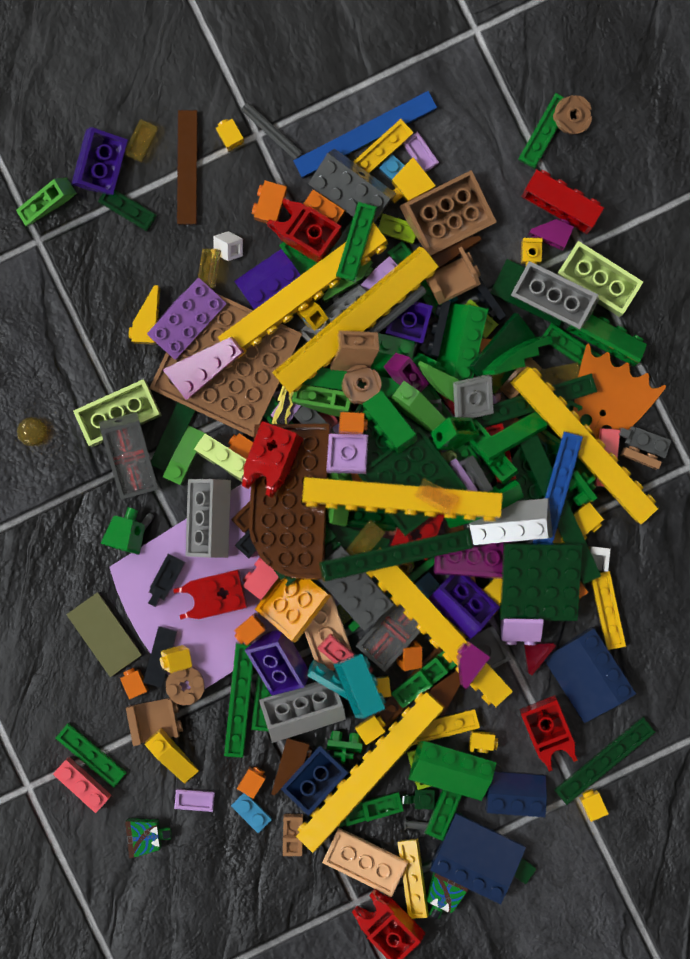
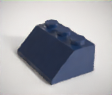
[281,746,350,816]
[485,771,547,817]

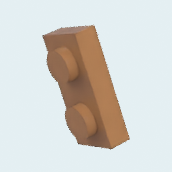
[620,446,662,470]

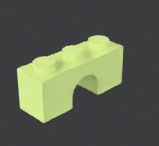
[194,434,247,482]

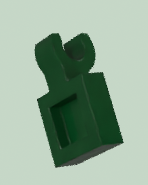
[401,789,435,810]

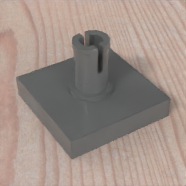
[459,455,493,492]

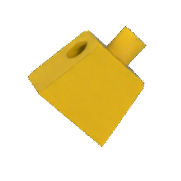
[392,157,436,204]

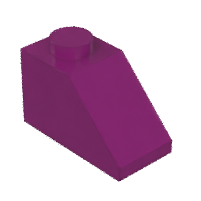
[528,219,574,251]
[384,353,429,392]
[457,641,490,689]

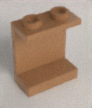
[425,247,481,305]
[330,331,379,371]
[126,698,183,746]

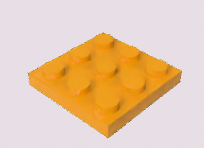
[255,578,331,643]

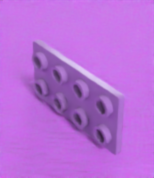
[147,278,226,359]

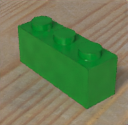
[363,390,417,454]

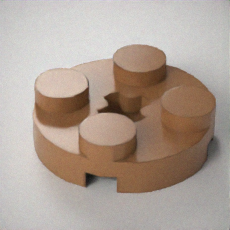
[553,95,592,135]
[342,365,382,404]
[166,667,205,705]

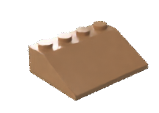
[400,170,496,256]

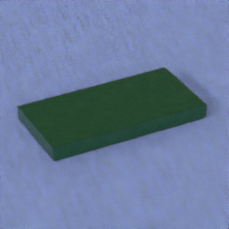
[490,259,561,327]
[469,313,536,395]

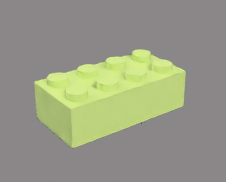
[557,241,643,317]
[73,379,162,447]

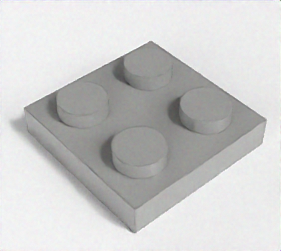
[453,375,493,418]

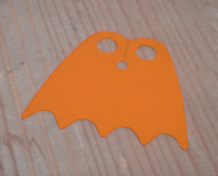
[573,343,666,439]

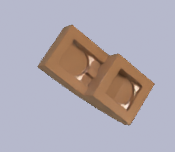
[283,814,303,856]

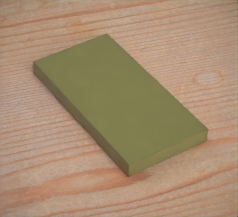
[66,592,142,677]

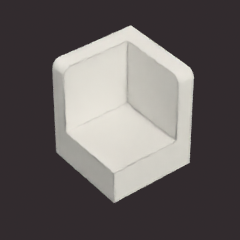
[213,231,243,261]
[588,546,610,572]

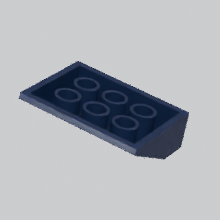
[544,627,636,723]
[430,813,526,904]

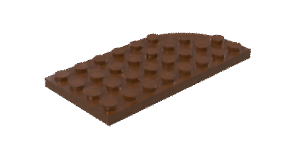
[249,424,331,580]

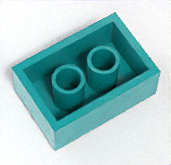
[333,654,385,718]

